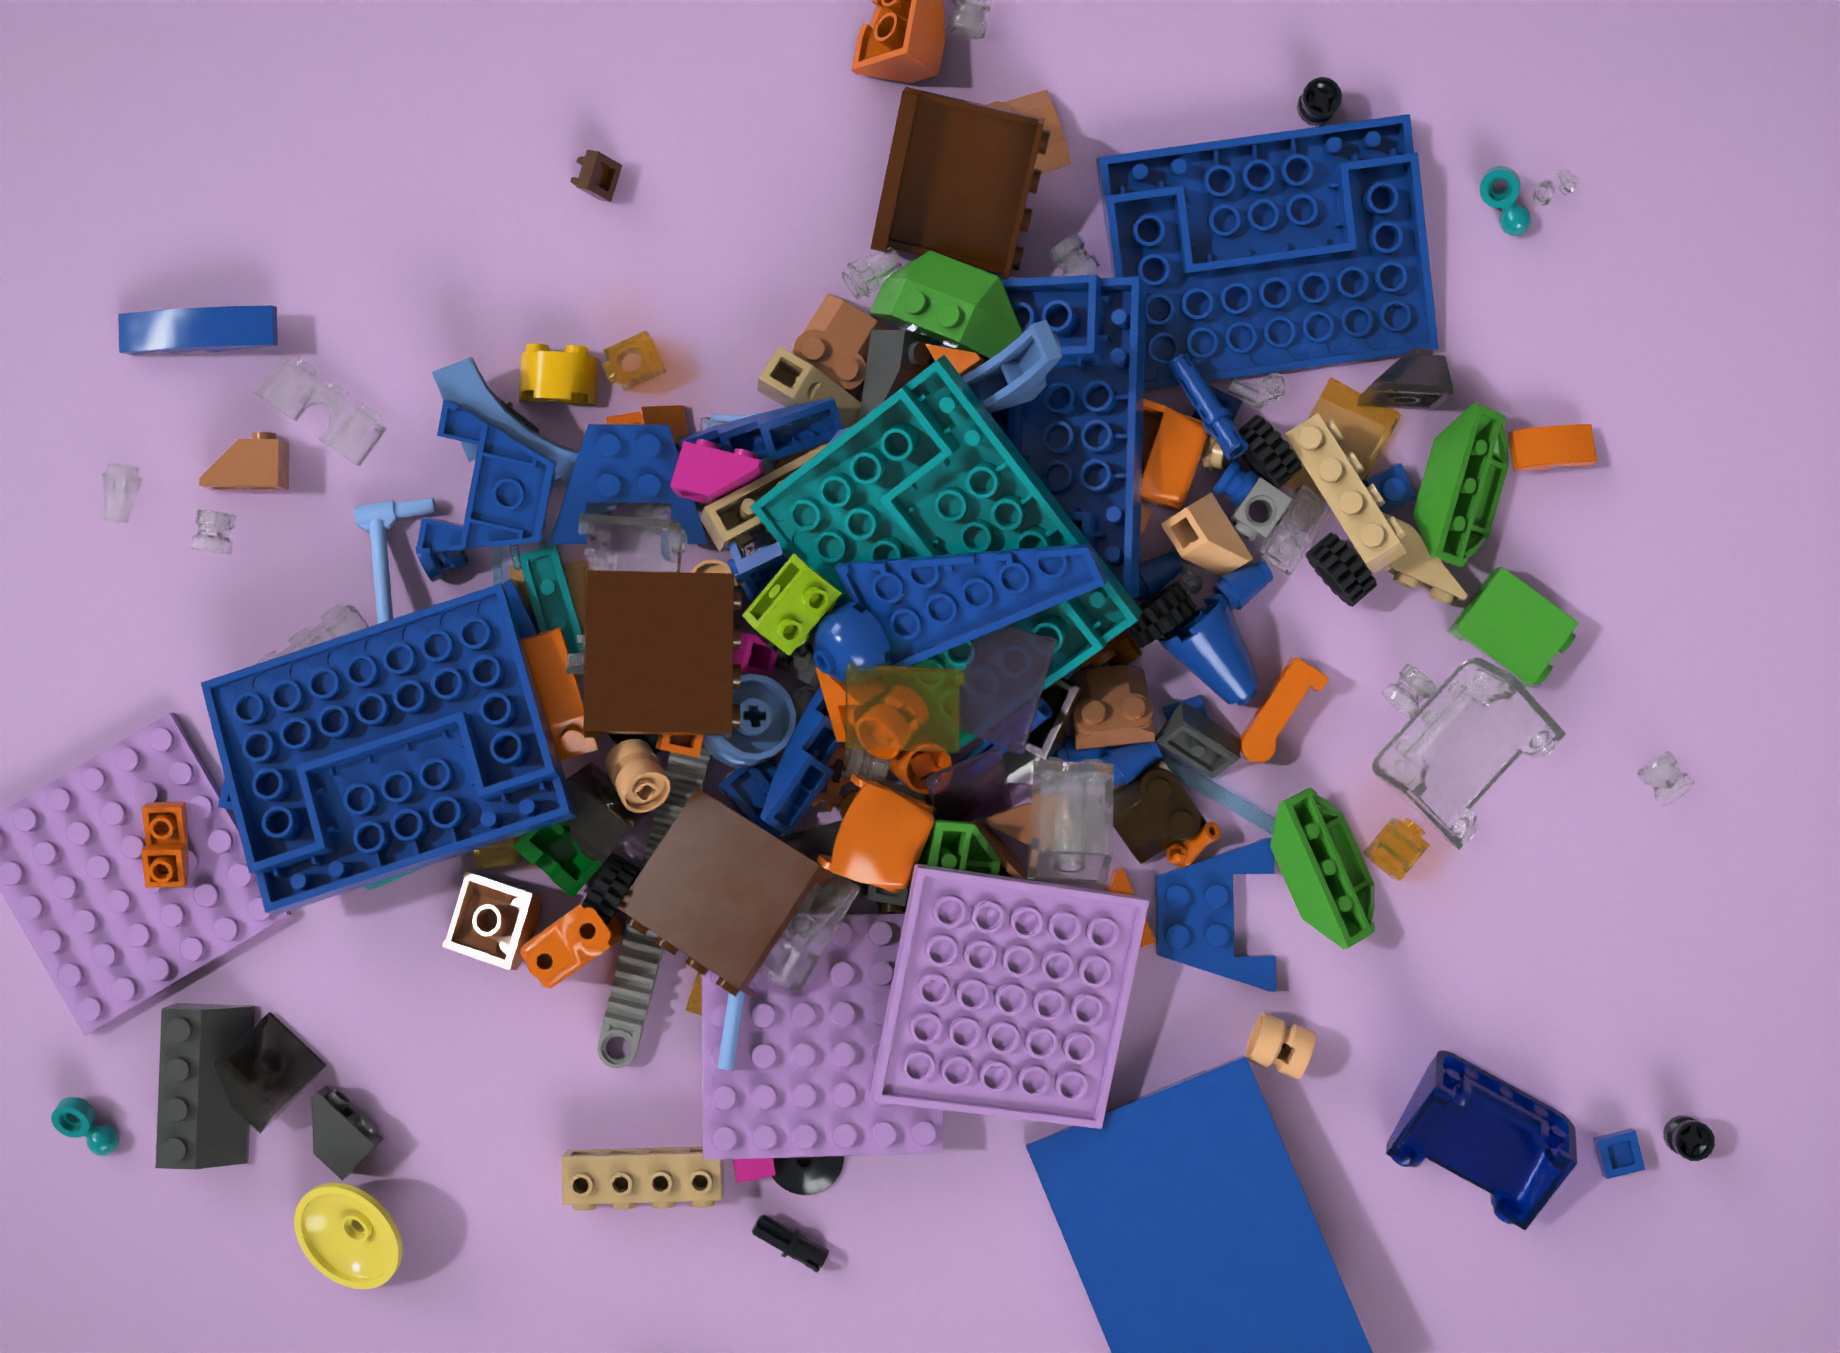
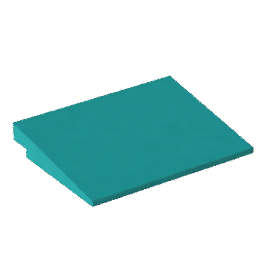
[750,355,1142,756]

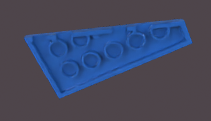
[834,543,1108,675]

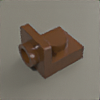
[1077,630,1142,670]

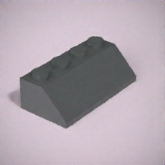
[155,1003,254,1170]

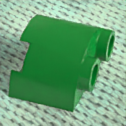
[513,819,604,898]

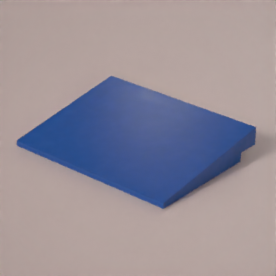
[1096,114,1439,390]
[906,274,1147,598]
[201,583,578,915]
[1026,1055,1373,1353]

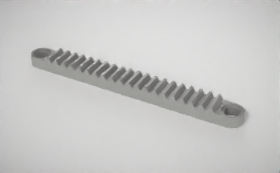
[597,742,712,1068]

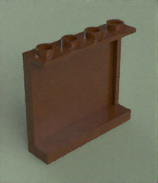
[870,87,1051,279]
[583,570,741,740]
[617,788,833,998]

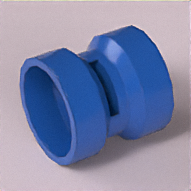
[415,546,469,582]

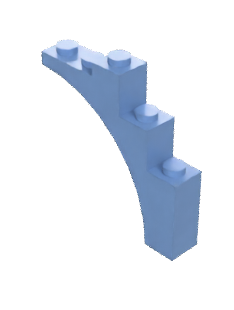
[827,320,1063,446]
[432,357,680,525]

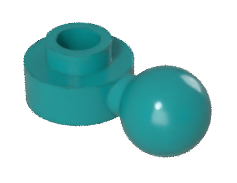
[1480,166,1531,236]
[51,1097,120,1156]

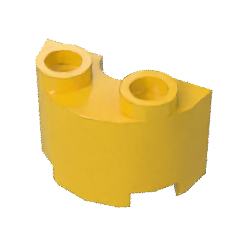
[519,343,598,405]

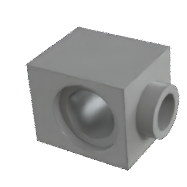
[1229,477,1293,542]

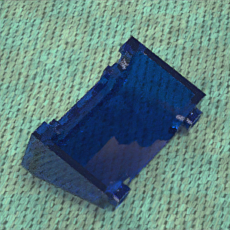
[1386,1050,1577,1230]

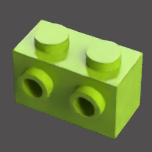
[742,553,842,656]

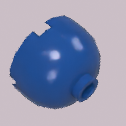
[813,601,891,684]

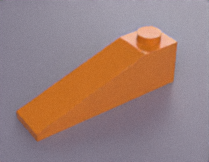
[851,0,945,84]

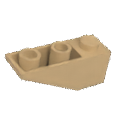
[757,346,861,428]
[1352,512,1467,605]

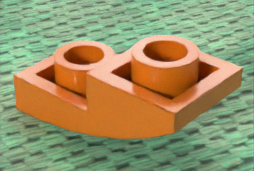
[1508,424,1597,471]
[141,802,188,888]

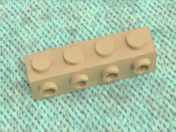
[1284,413,1407,574]
[700,442,829,552]
[561,1146,724,1211]

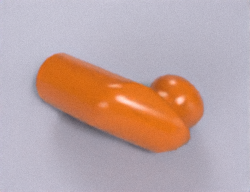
[1166,822,1221,868]

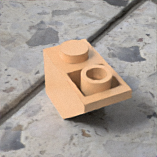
[1161,492,1253,577]

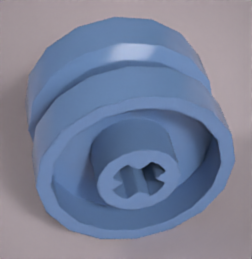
[703,673,796,769]

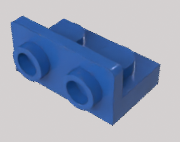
[727,541,789,601]

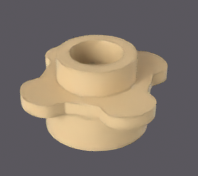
[1201,435,1232,473]

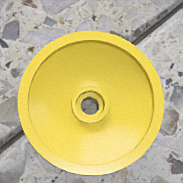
[294,1182,403,1289]

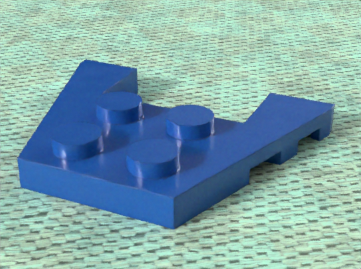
[416,399,557,554]
[551,424,707,544]
[1155,838,1276,992]

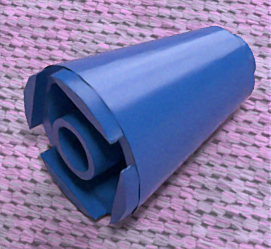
[1158,594,1260,706]

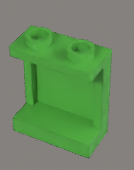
[1447,567,1579,687]

